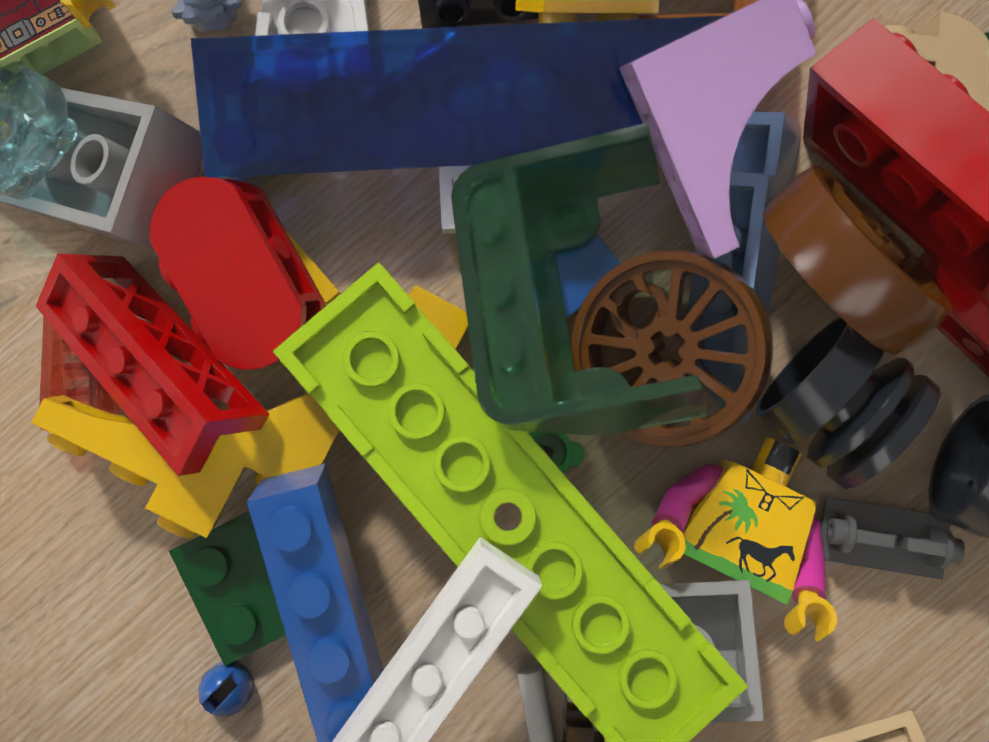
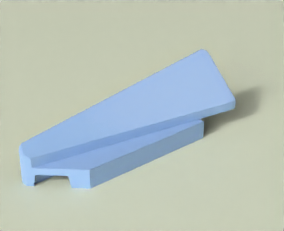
[681,112,801,423]

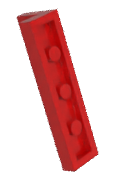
[36,253,270,476]

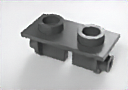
[821,496,965,580]

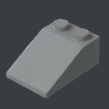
[0,82,211,252]

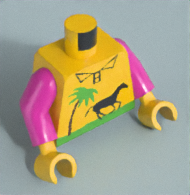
[634,437,838,643]

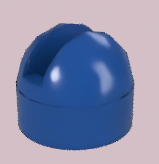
[198,661,254,717]

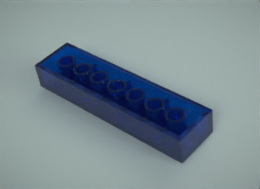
[190,15,727,178]

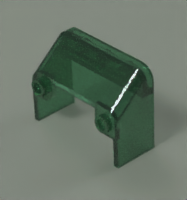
[451,123,707,436]

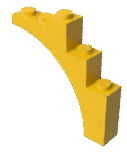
[31,285,473,539]

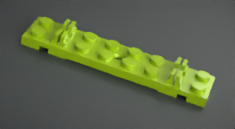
[273,262,749,742]

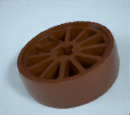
[763,165,953,355]
[571,249,773,448]

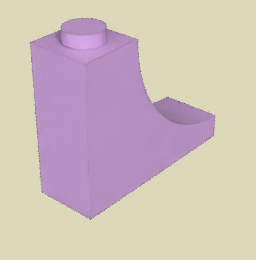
[619,0,817,259]

